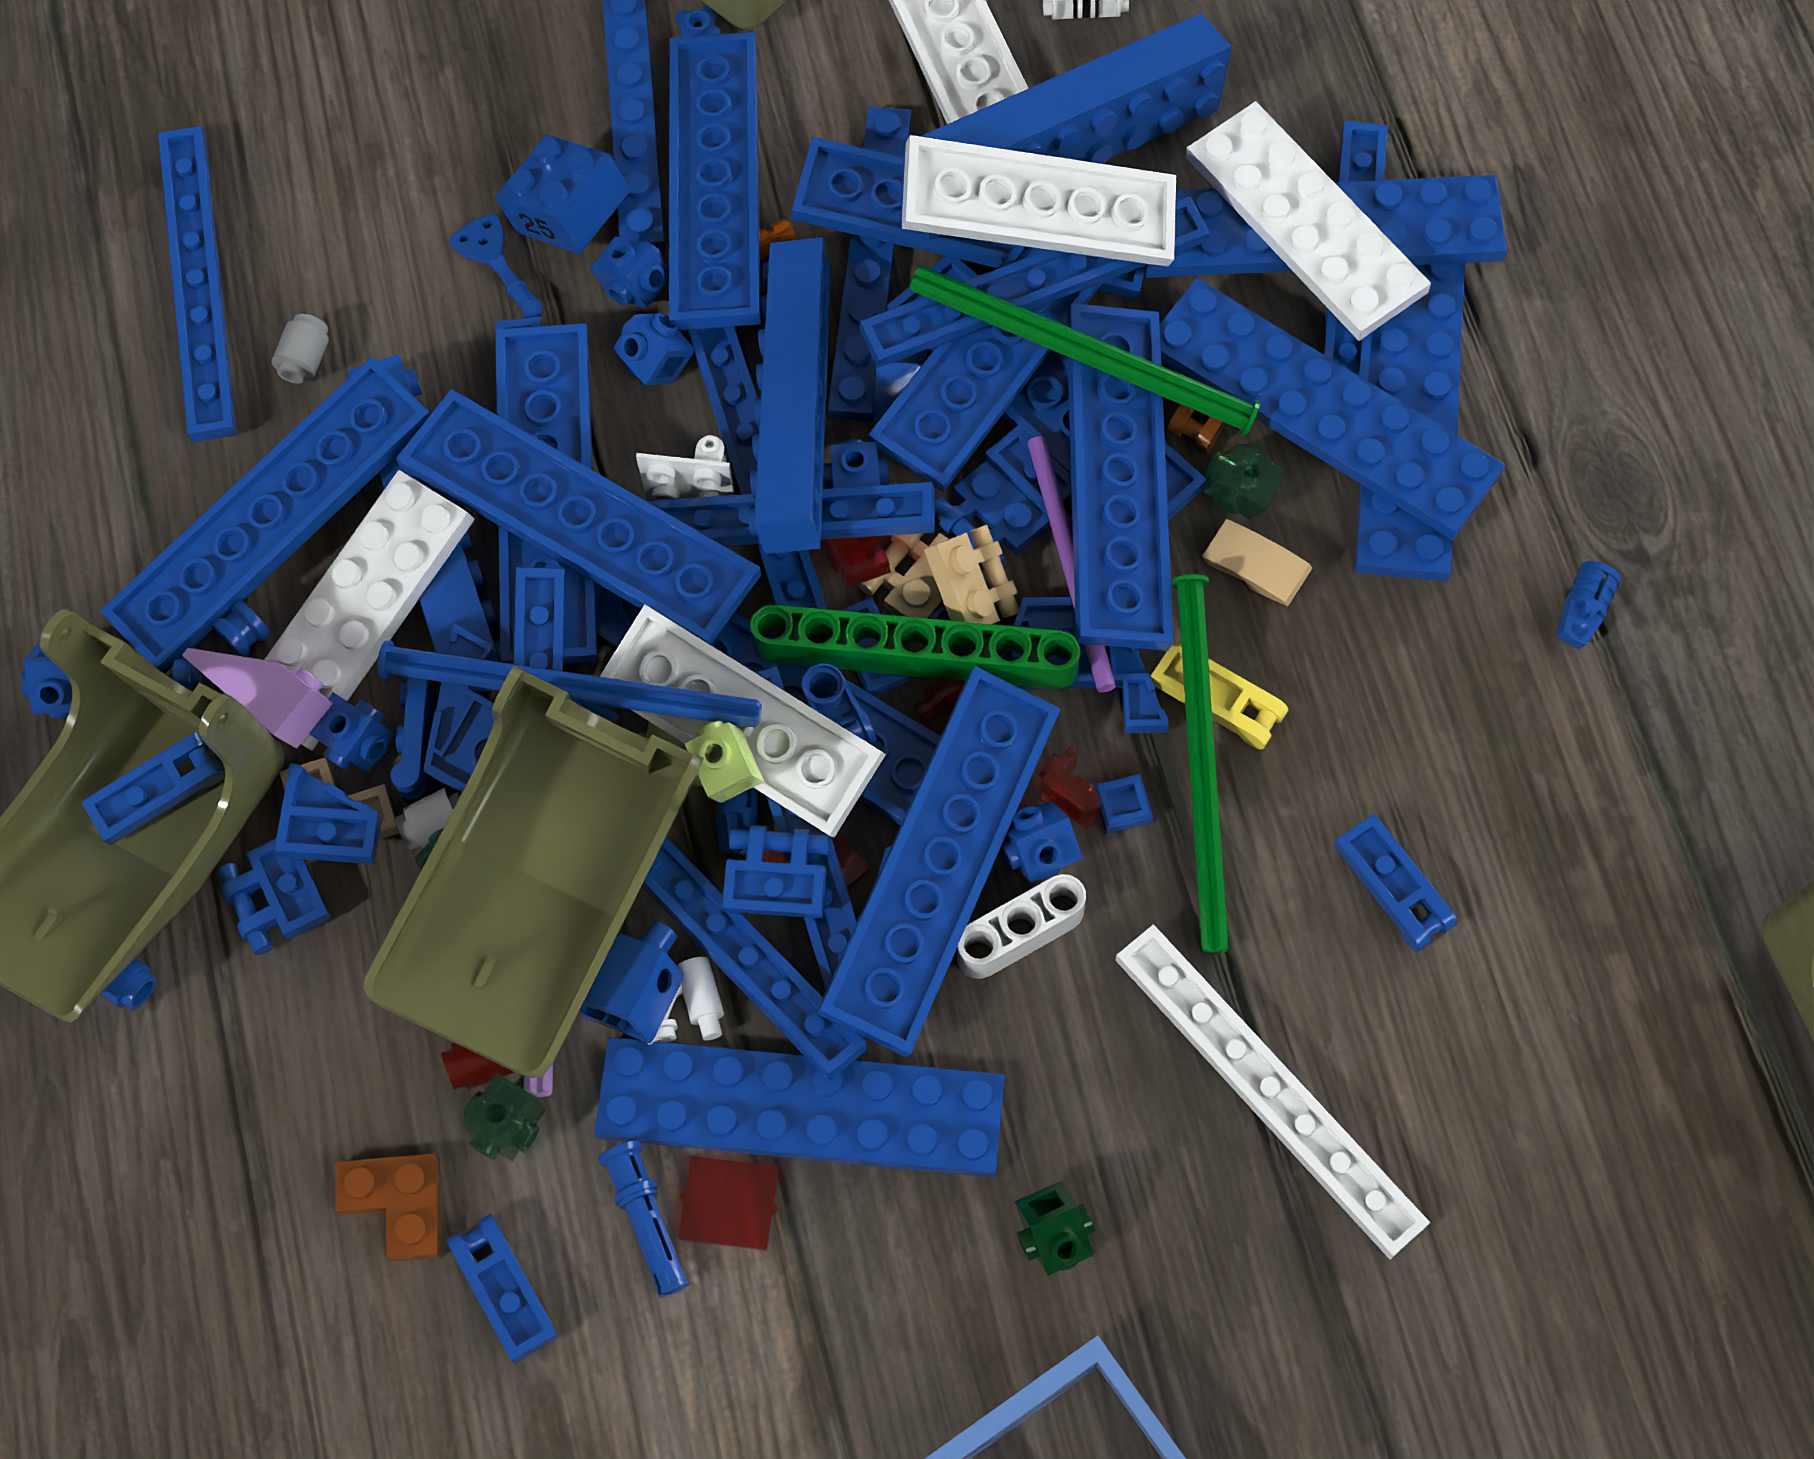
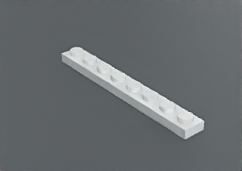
[1116,924,1430,1260]

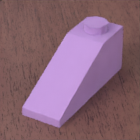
[182,648,333,749]

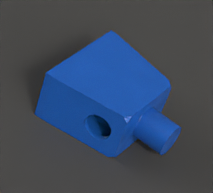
[579,921,683,1044]

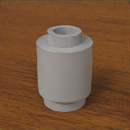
[271,314,329,384]
[394,788,460,852]

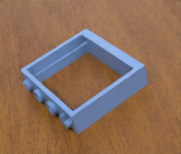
[925,1335,1186,1459]

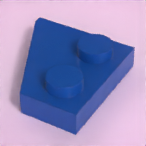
[274,764,382,864]

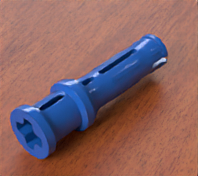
[598,1140,690,1298]

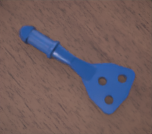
[449,213,543,318]

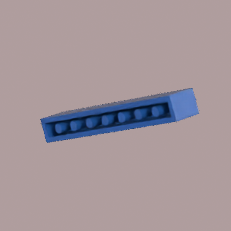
[748,237,831,554]
[347,354,501,695]

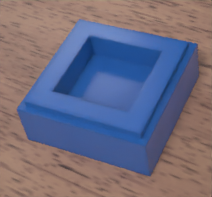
[1093,774,1153,834]

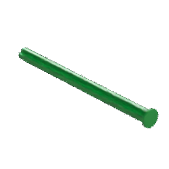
[910,266,1260,436]
[1171,574,1228,954]

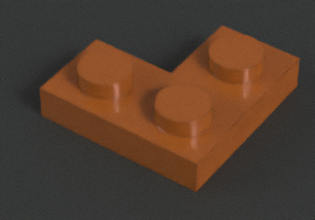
[335,1154,441,1262]

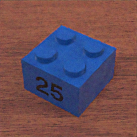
[495,134,630,254]

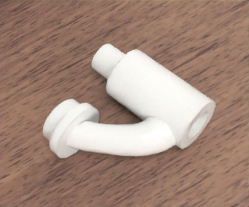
[647,957,724,1045]

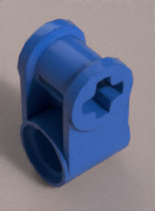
[801,663,876,744]

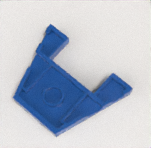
[1004,597,1168,733]
[423,624,619,793]

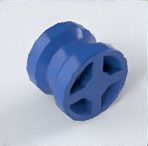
[211,600,271,657]

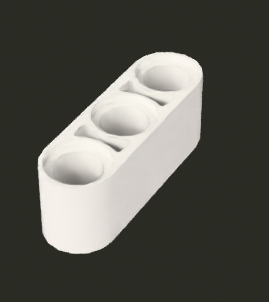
[957,874,1086,979]

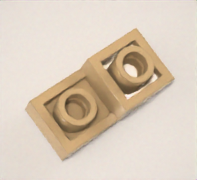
[1202,519,1313,606]

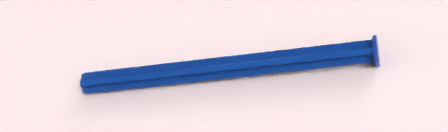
[377,640,762,728]

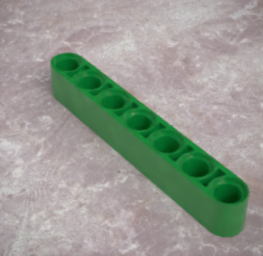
[750,605,1080,689]

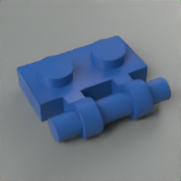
[935,460,1050,565]
[722,825,830,918]
[218,839,332,955]

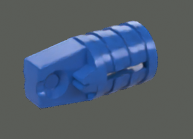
[1556,561,1621,649]
[715,787,759,858]

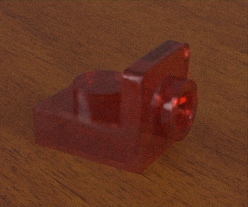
[827,536,891,588]
[1039,745,1101,829]

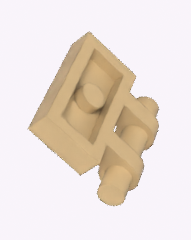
[924,525,1019,624]
[858,533,948,619]

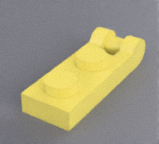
[1150,640,1288,750]

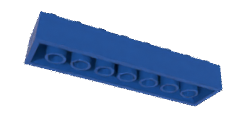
[900,13,1232,240]

